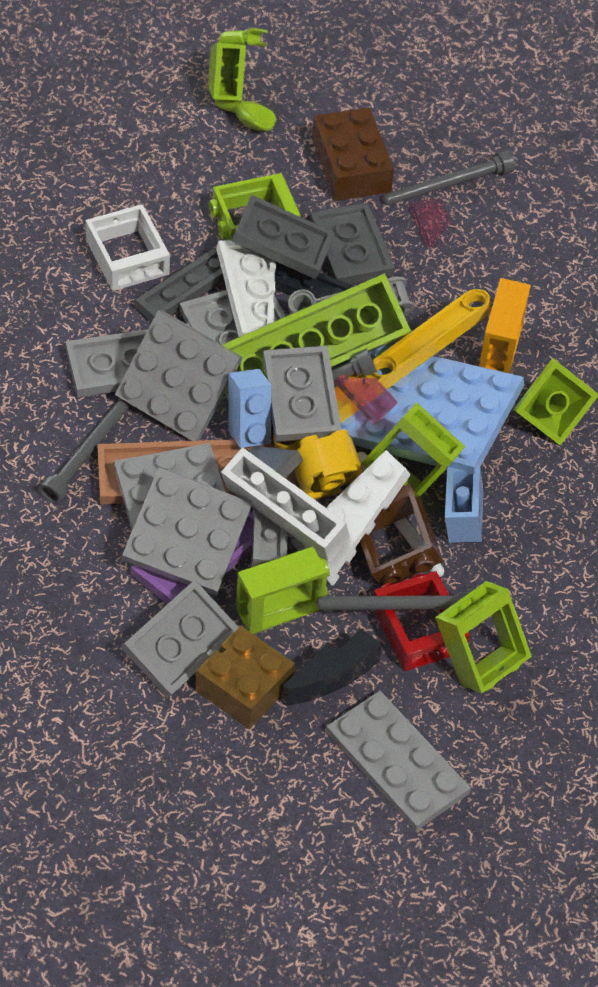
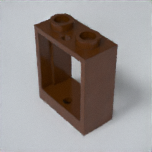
[360,483,444,586]

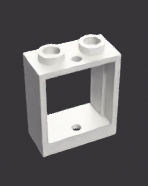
[86,204,170,291]

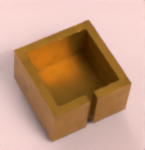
[196,626,295,730]

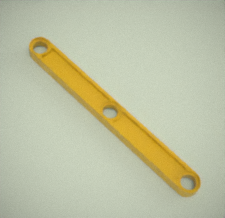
[273,289,491,450]

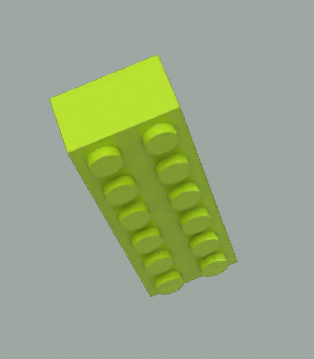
[223,273,411,399]

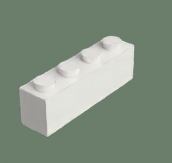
[221,447,350,563]

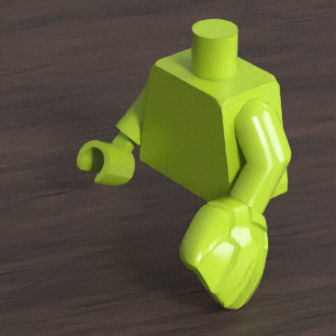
[208,28,276,131]

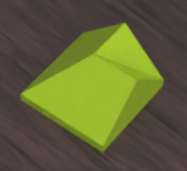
[513,358,598,446]

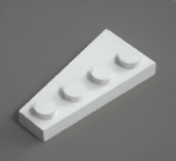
[216,241,276,337]
[290,450,410,586]

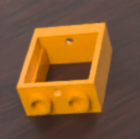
[479,278,531,374]

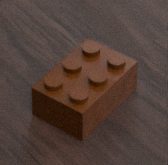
[312,107,394,201]

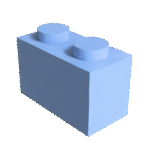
[228,369,271,448]
[445,466,483,543]

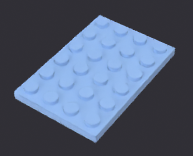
[332,345,524,475]

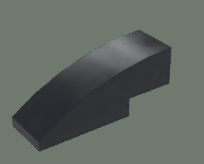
[281,629,382,706]

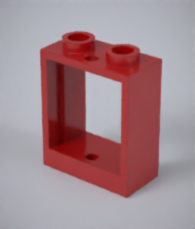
[374,571,470,672]

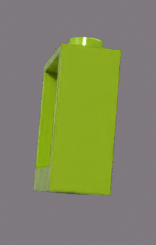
[209,173,301,241]
[361,402,465,496]
[236,546,330,634]
[435,581,532,694]

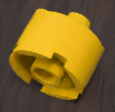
[293,429,364,500]

